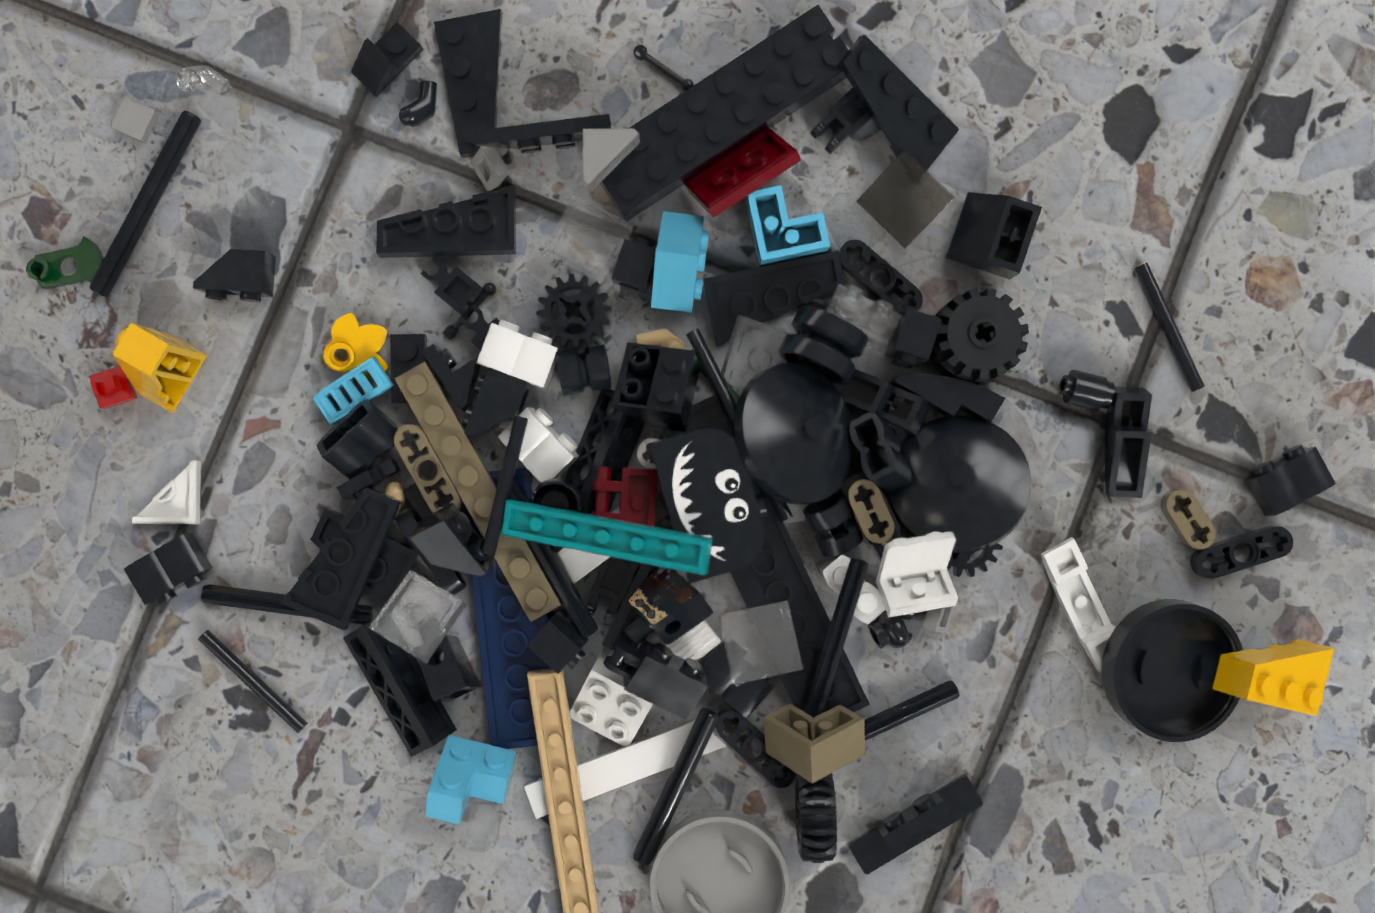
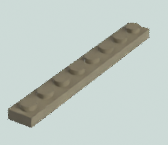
[395,362,562,622]

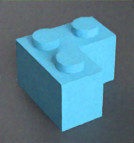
[745,185,830,267]
[651,211,709,313]
[425,735,516,825]

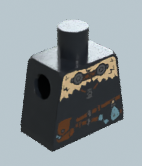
[623,566,714,646]

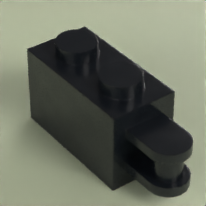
[603,640,708,720]

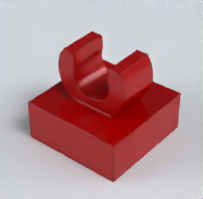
[89,366,138,409]

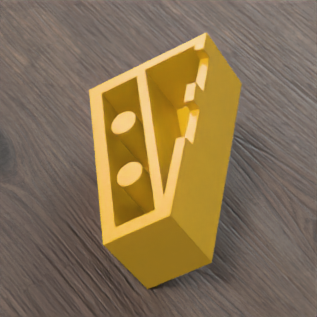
[112,322,208,414]
[1212,639,1335,716]

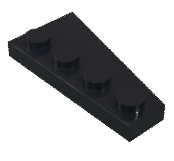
[434,9,503,158]
[838,35,959,183]
[376,185,516,258]
[703,251,845,346]

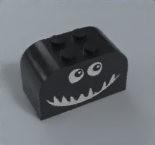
[649,428,767,584]

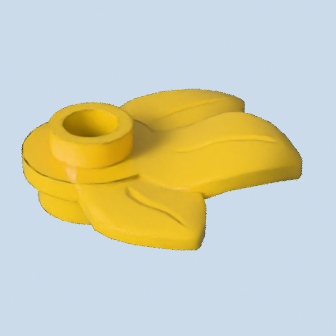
[323,312,388,378]

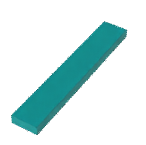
[501,499,713,575]

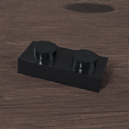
[390,334,428,404]

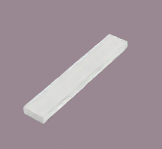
[524,711,726,819]

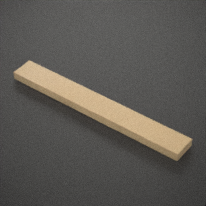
[527,668,600,913]

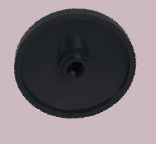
[734,363,855,505]
[889,415,1031,553]

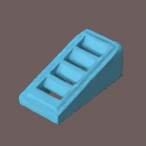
[313,357,394,425]

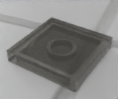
[856,149,955,248]

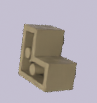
[764,704,865,783]

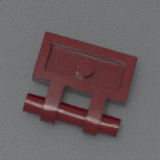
[591,466,658,527]

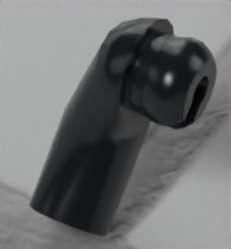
[399,81,437,127]

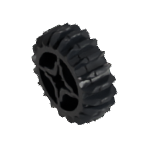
[795,773,838,863]

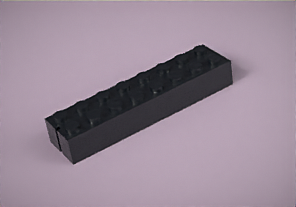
[600,4,849,223]

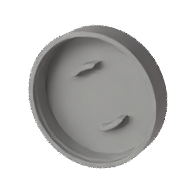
[650,810,790,913]

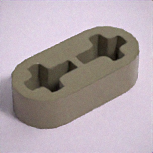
[846,479,895,544]
[1161,489,1216,549]

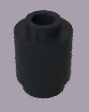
[1059,370,1115,410]

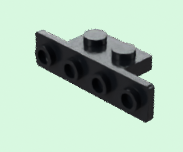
[848,775,983,875]

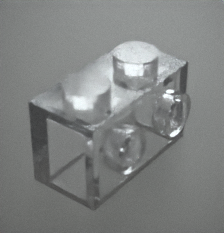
[825,284,902,353]

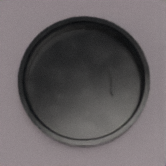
[1101,599,1243,742]

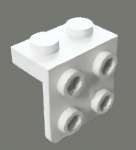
[876,532,958,618]
[570,646,653,746]

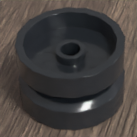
[778,306,869,386]

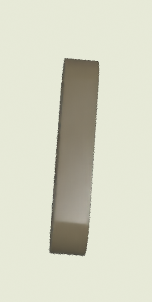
[394,424,463,513]

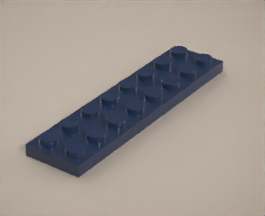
[463,468,551,749]

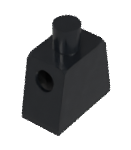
[415,620,481,702]

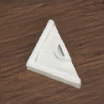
[132,460,201,524]

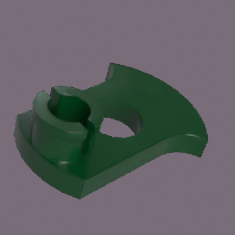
[26,236,104,290]

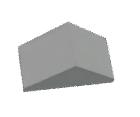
[583,129,640,192]

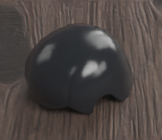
[529,478,582,513]

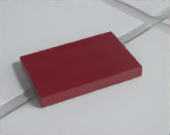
[684,127,801,218]

